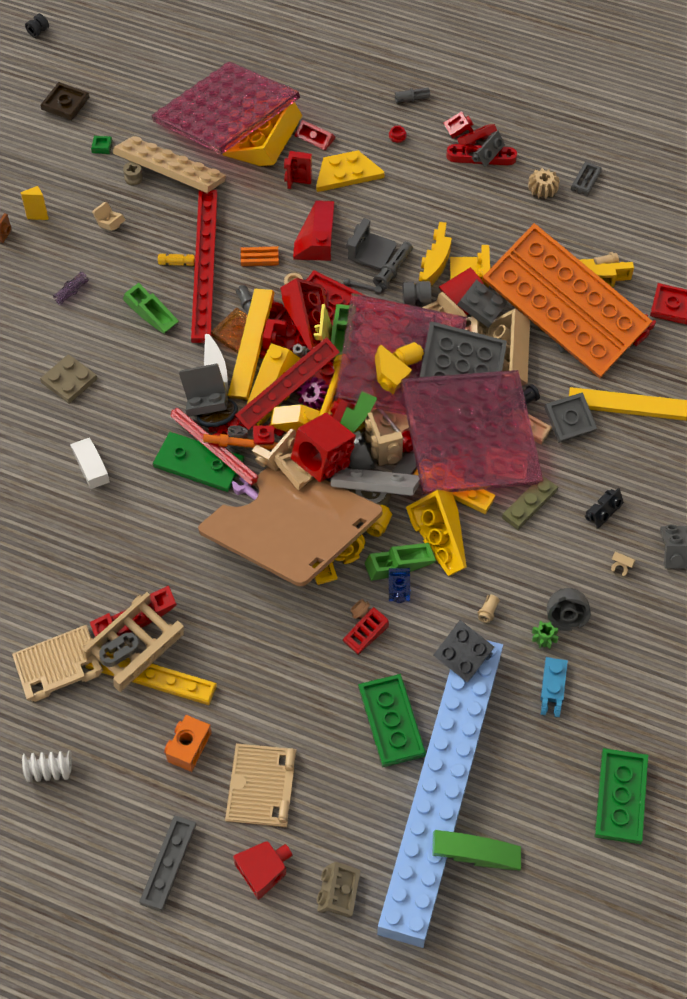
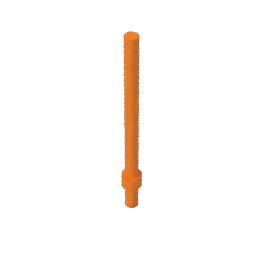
[203,434,278,450]

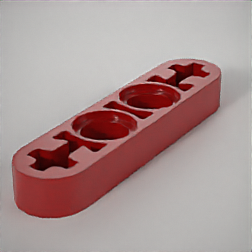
[446,144,517,165]

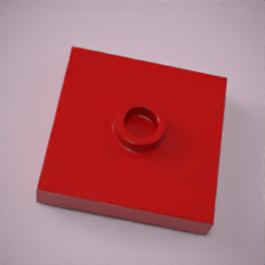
[650,283,687,325]

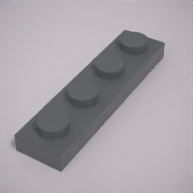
[139,815,196,912]

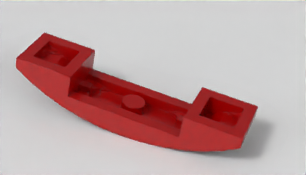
[90,585,177,637]

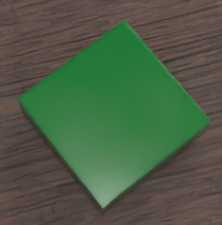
[91,135,113,154]

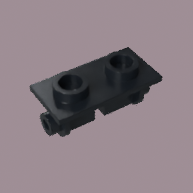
[585,488,624,529]

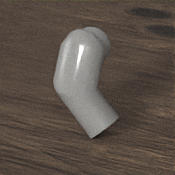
[293,344,310,358]

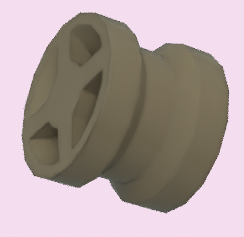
[123,162,143,185]

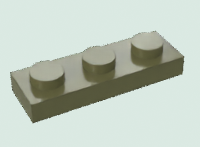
[502,475,558,530]

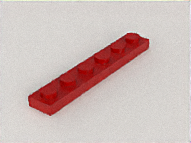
[235,337,340,430]

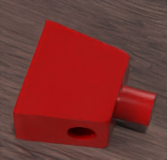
[233,841,293,900]

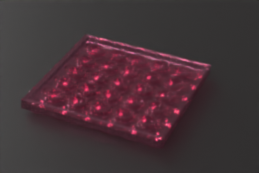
[151,61,300,154]
[335,293,467,423]
[400,370,543,495]

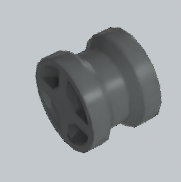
[227,426,248,449]

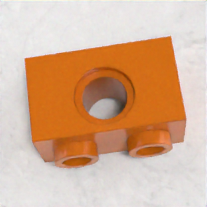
[164,715,212,772]

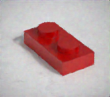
[457,124,497,145]

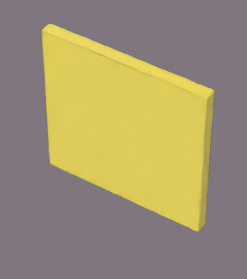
[314,304,333,341]

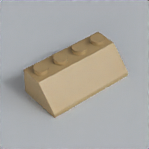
[485,309,530,390]

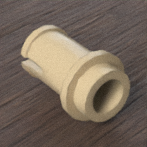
[594,252,619,265]
[478,595,500,623]

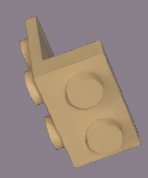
[364,412,403,466]

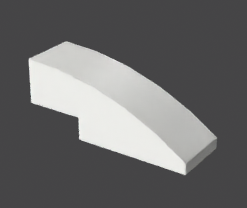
[204,334,229,394]
[70,438,110,489]

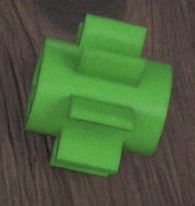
[532,621,559,649]

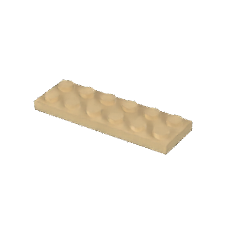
[113,136,226,193]

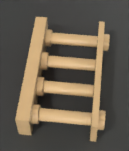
[82,592,184,692]

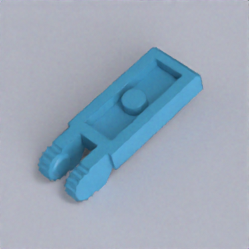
[540,657,568,717]

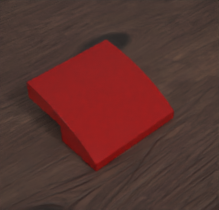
[439,267,485,315]

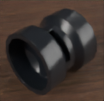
[25,13,49,38]

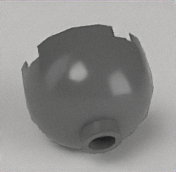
[348,430,376,470]
[547,588,591,631]

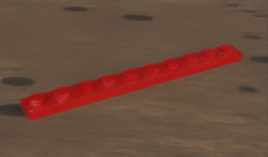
[191,190,218,343]

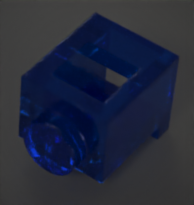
[388,568,411,603]

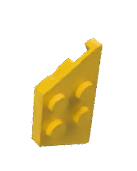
[316,150,385,192]

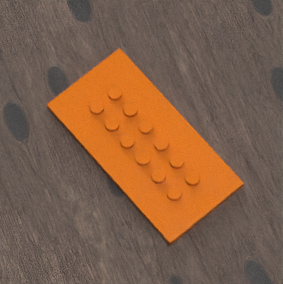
[482,223,652,379]

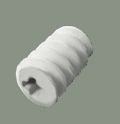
[22,750,72,782]

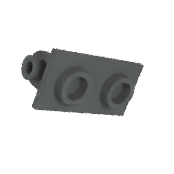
[472,130,505,167]

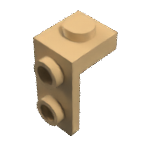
[252,429,296,471]

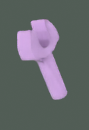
[232,476,259,500]

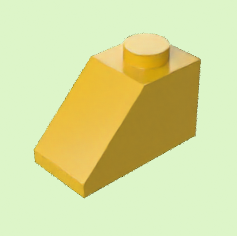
[375,345,412,394]
[270,405,320,433]

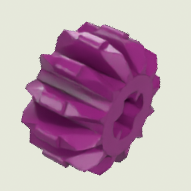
[297,377,329,410]

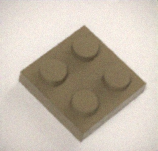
[40,354,97,404]

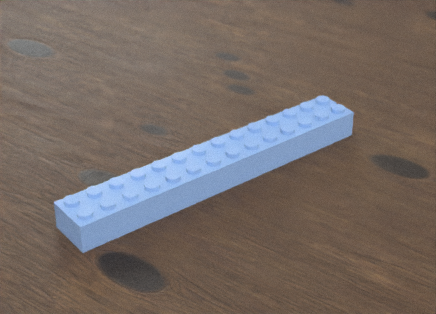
[377,640,503,948]

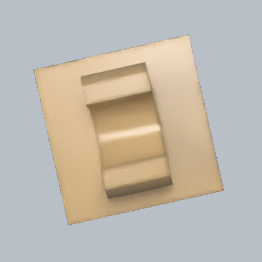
[611,552,636,576]

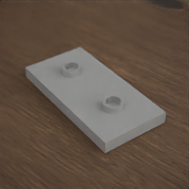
[331,468,422,496]

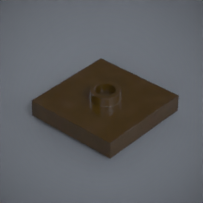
[40,82,90,121]

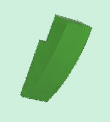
[123,283,179,334]
[331,304,356,359]
[340,391,377,433]
[364,543,436,581]

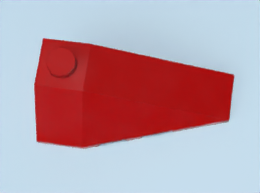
[280,278,327,351]

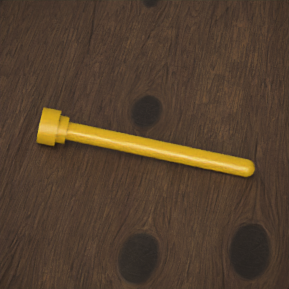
[318,355,350,417]

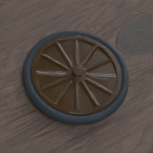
[197,399,238,427]

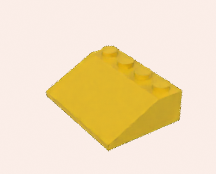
[221,99,303,166]

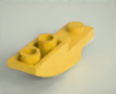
[419,222,452,286]
[580,259,634,287]

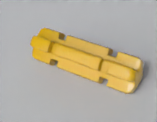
[158,253,195,266]

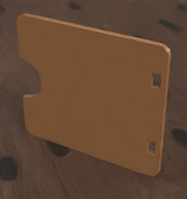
[198,467,383,586]

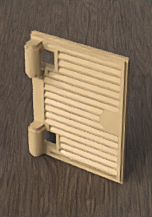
[12,625,103,702]
[225,743,297,827]

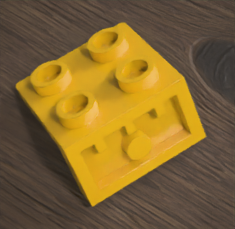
[450,245,490,288]

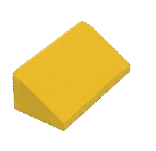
[20,186,49,220]

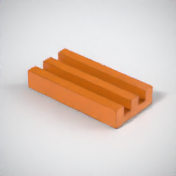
[241,246,279,266]

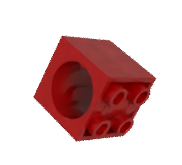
[291,412,356,482]

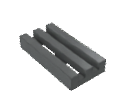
[571,162,602,197]

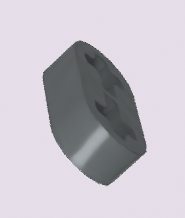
[99,633,138,667]

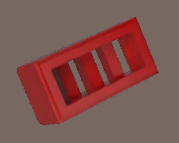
[343,607,389,655]

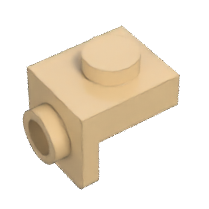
[92,202,125,231]

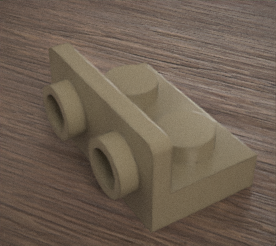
[317,862,361,917]

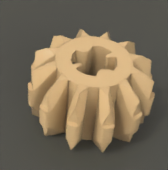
[528,168,560,199]

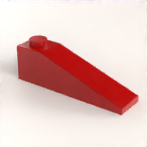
[293,200,334,261]

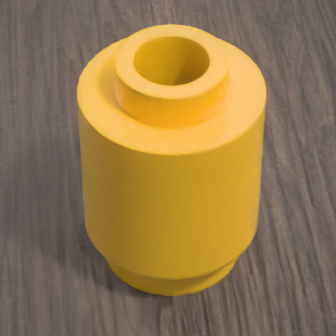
[393,342,424,366]
[366,505,392,537]

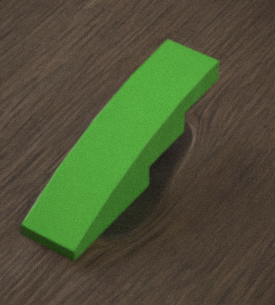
[432,830,521,871]

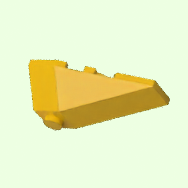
[247,343,301,426]
[406,490,467,576]

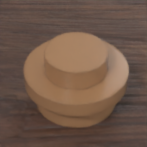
[350,599,370,619]

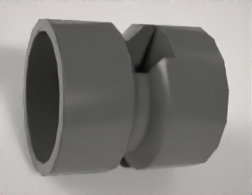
[402,281,431,307]

